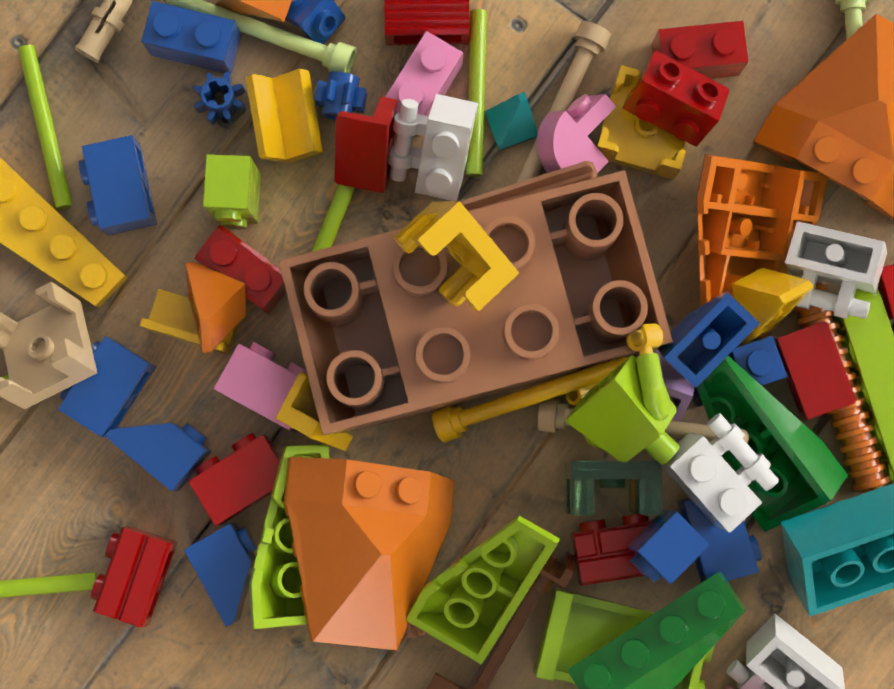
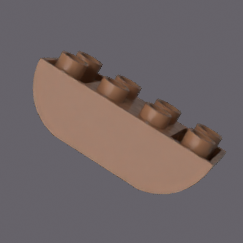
[279,170,673,435]

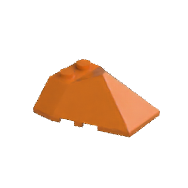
[753,14,894,221]
[696,154,828,338]
[283,457,455,650]

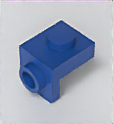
[285,0,345,44]

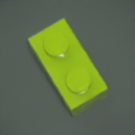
[203,154,261,230]

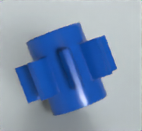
[193,71,246,125]
[314,72,367,121]

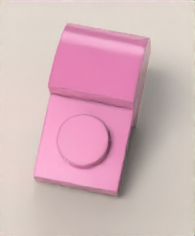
[537,94,616,173]

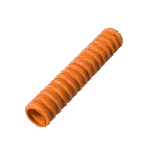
[794,282,891,493]

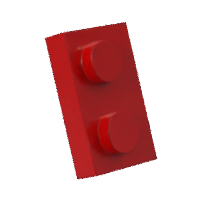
[622,51,729,147]

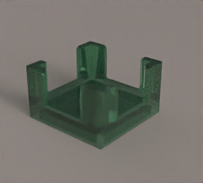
[565,461,662,515]

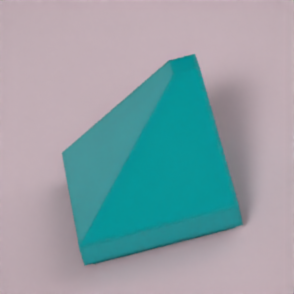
[484,92,538,151]

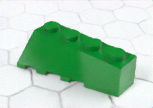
[567,572,747,689]

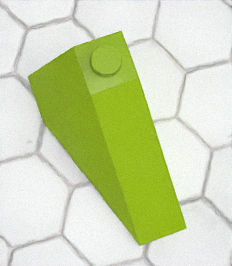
[249,444,329,629]
[406,515,560,665]

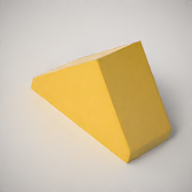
[732,268,814,345]

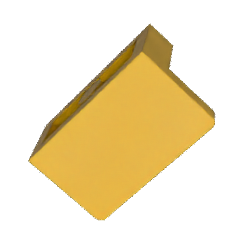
[246,68,323,163]
[139,289,239,355]
[275,372,353,451]

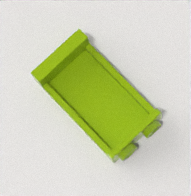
[534,588,715,689]

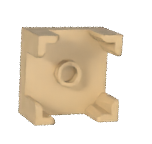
[0,282,98,409]

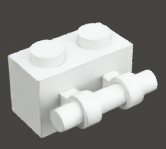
[388,94,478,201]
[785,221,887,319]
[660,413,779,533]
[726,614,845,689]

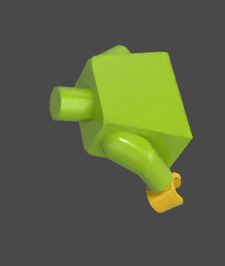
[565,323,680,465]

